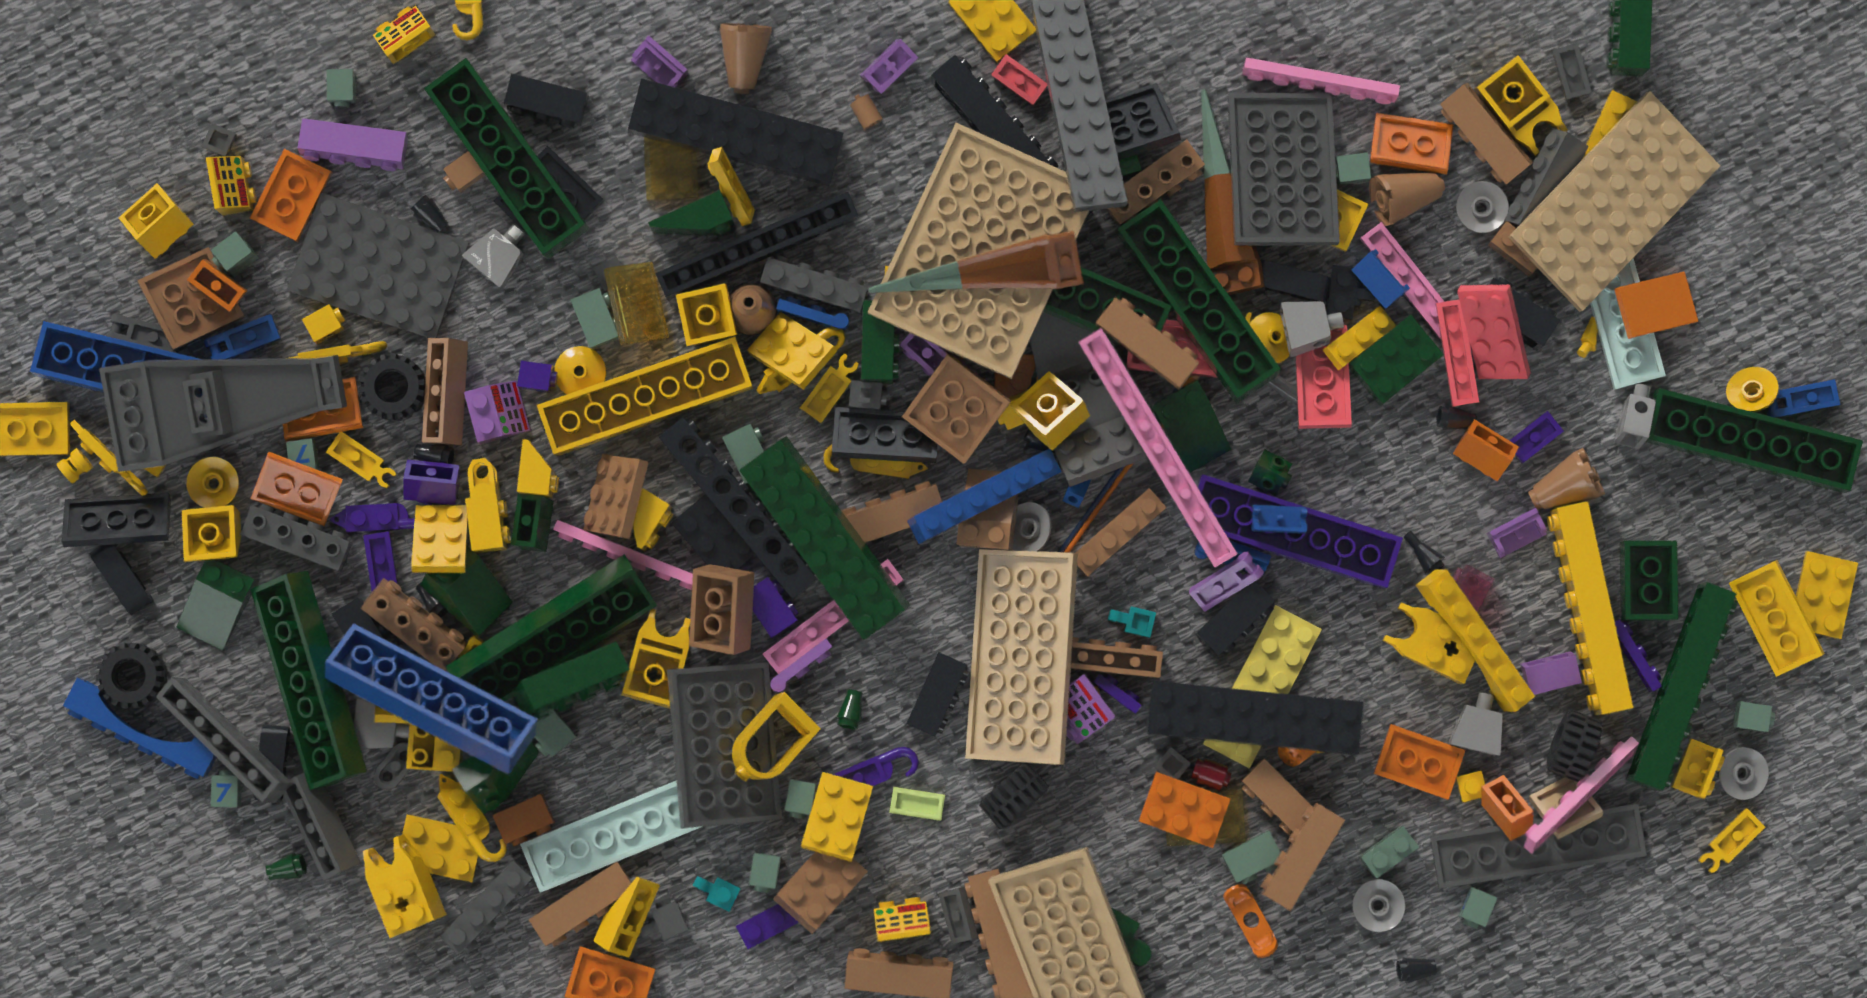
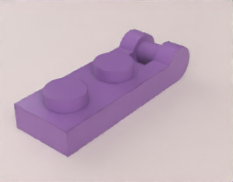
[1189,552,1264,612]
[770,639,832,692]

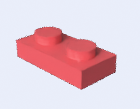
[991,54,1048,106]

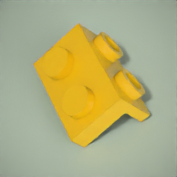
[1671,738,1725,799]

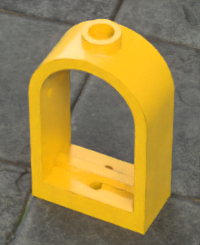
[732,692,821,781]

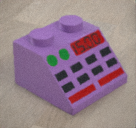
[464,380,531,445]
[1066,675,1115,744]

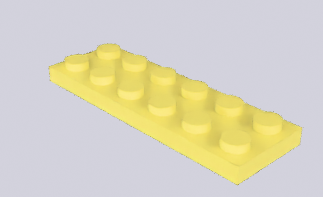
[1203,605,1322,769]

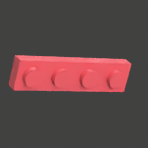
[1435,299,1479,407]

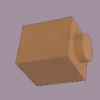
[443,151,485,193]

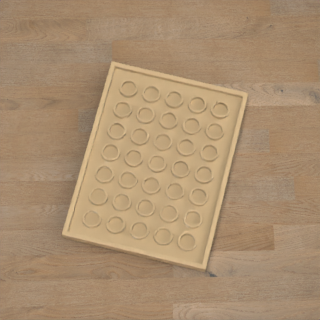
[867,123,1089,379]

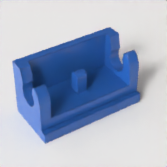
[1352,249,1410,309]
[1252,505,1307,534]

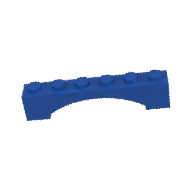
[907,448,1062,544]
[63,678,217,779]

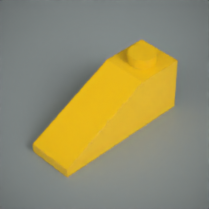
[593,877,660,958]

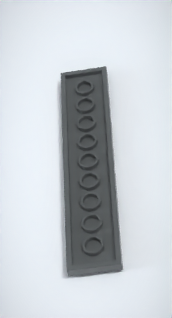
[1030,0,1127,212]

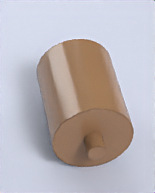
[850,94,883,130]

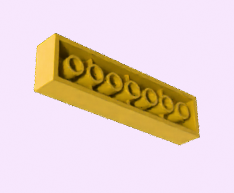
[537,337,753,457]
[1547,501,1633,715]

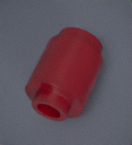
[1191,758,1232,791]

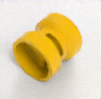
[56,448,94,484]

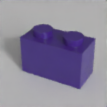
[403,459,459,505]
[753,577,799,638]

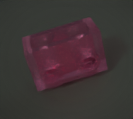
[1452,564,1494,612]

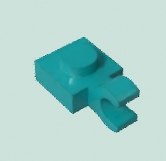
[1107,606,1156,638]
[693,876,741,912]

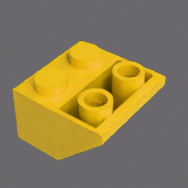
[633,488,674,552]
[406,723,463,772]

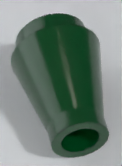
[836,689,863,730]
[266,853,307,881]

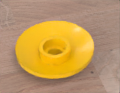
[1250,312,1289,363]
[554,346,606,394]
[1726,367,1779,412]
[186,457,239,508]

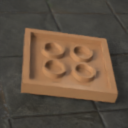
[137,247,244,351]
[902,354,1012,464]
[583,454,648,539]

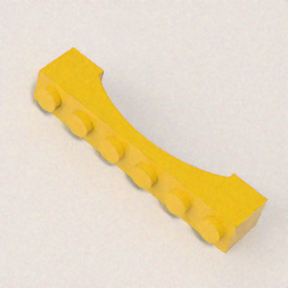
[1416,570,1535,712]

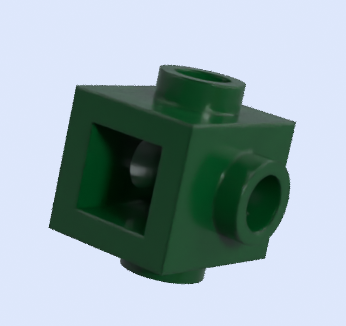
[1248,449,1293,496]

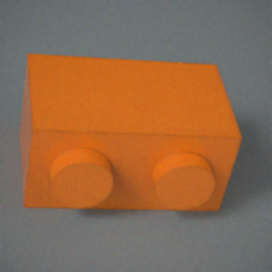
[187,259,248,312]
[1453,419,1519,481]
[1481,775,1534,841]

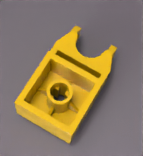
[1474,55,1568,156]
[465,458,511,554]
[1382,602,1475,684]
[621,609,690,709]
[363,834,447,938]

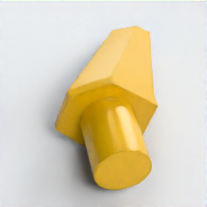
[1577,316,1598,358]

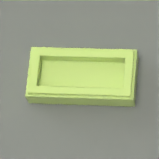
[889,787,945,821]

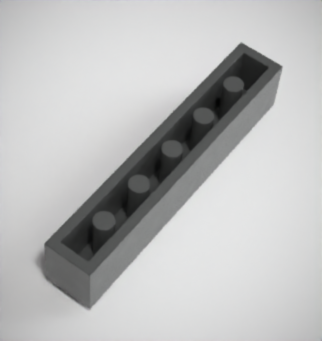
[156,677,292,803]

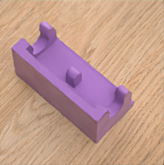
[631,35,689,88]
[860,39,918,94]
[1487,508,1547,558]
[1520,651,1582,695]

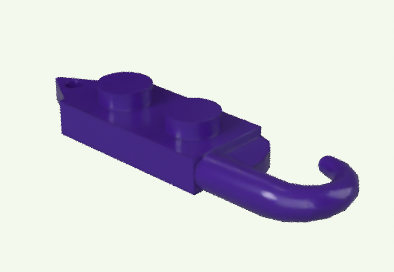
[329,501,433,532]
[833,747,919,786]

